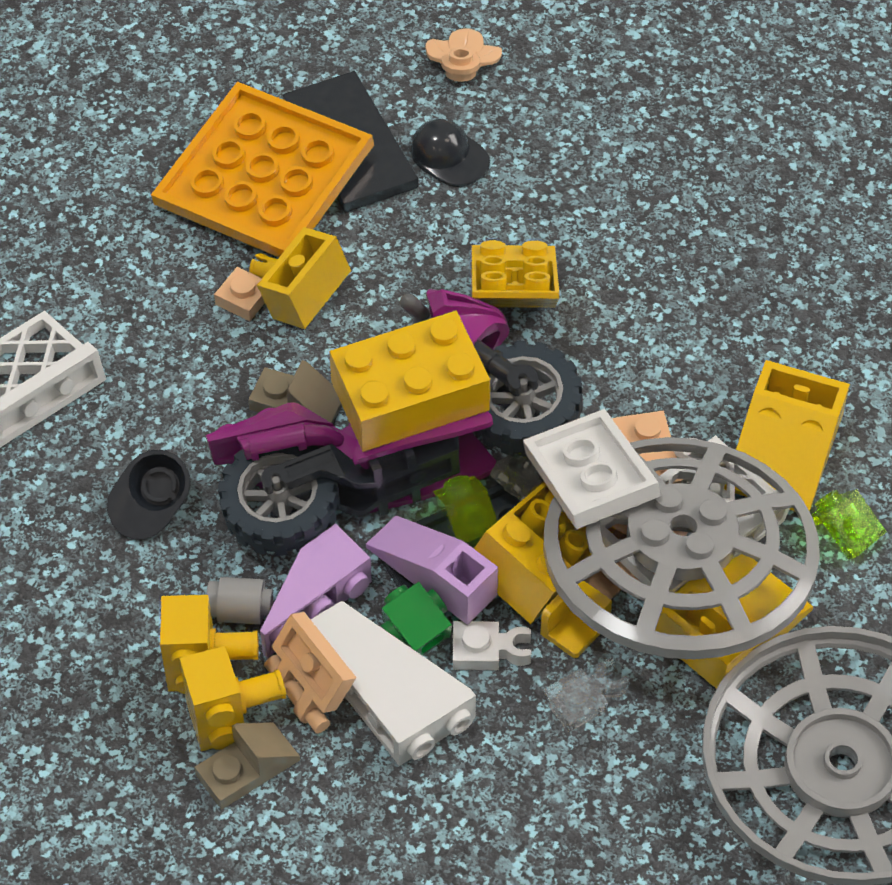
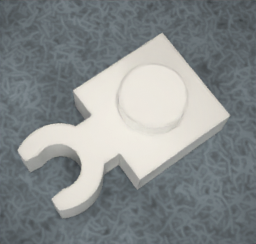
[453,621,531,670]

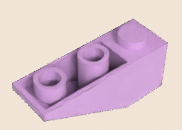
[366,516,498,625]
[260,524,372,658]

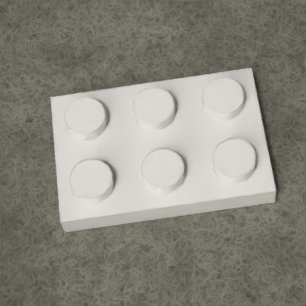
[523,409,661,529]

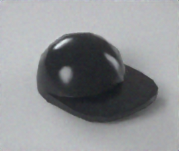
[410,119,490,187]
[107,449,191,540]

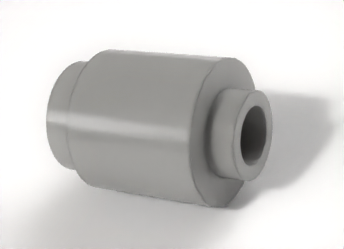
[206,577,273,625]

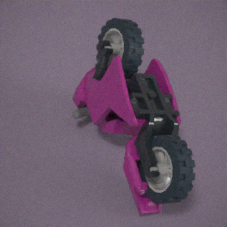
[205,289,583,556]

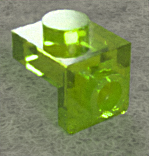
[433,475,497,543]
[812,489,887,559]

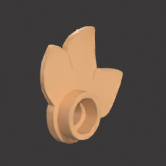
[425,28,502,82]

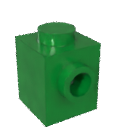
[380,582,452,656]

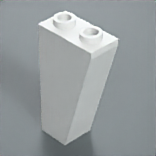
[311,601,476,766]

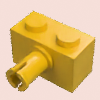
[249,227,351,329]
[160,595,259,694]
[179,645,287,751]

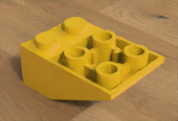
[471,240,559,308]
[724,360,850,512]
[474,482,616,624]
[655,554,813,689]

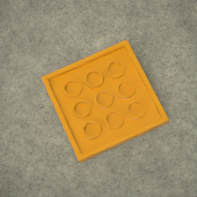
[151,82,374,257]

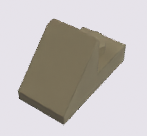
[248,360,342,424]
[194,722,300,810]

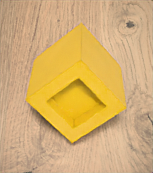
[540,581,612,658]

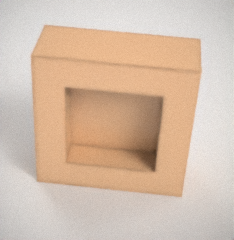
[214,267,265,321]

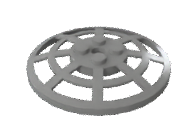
[543,437,820,659]
[702,626,892,885]

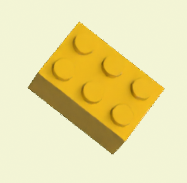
[329,310,490,452]

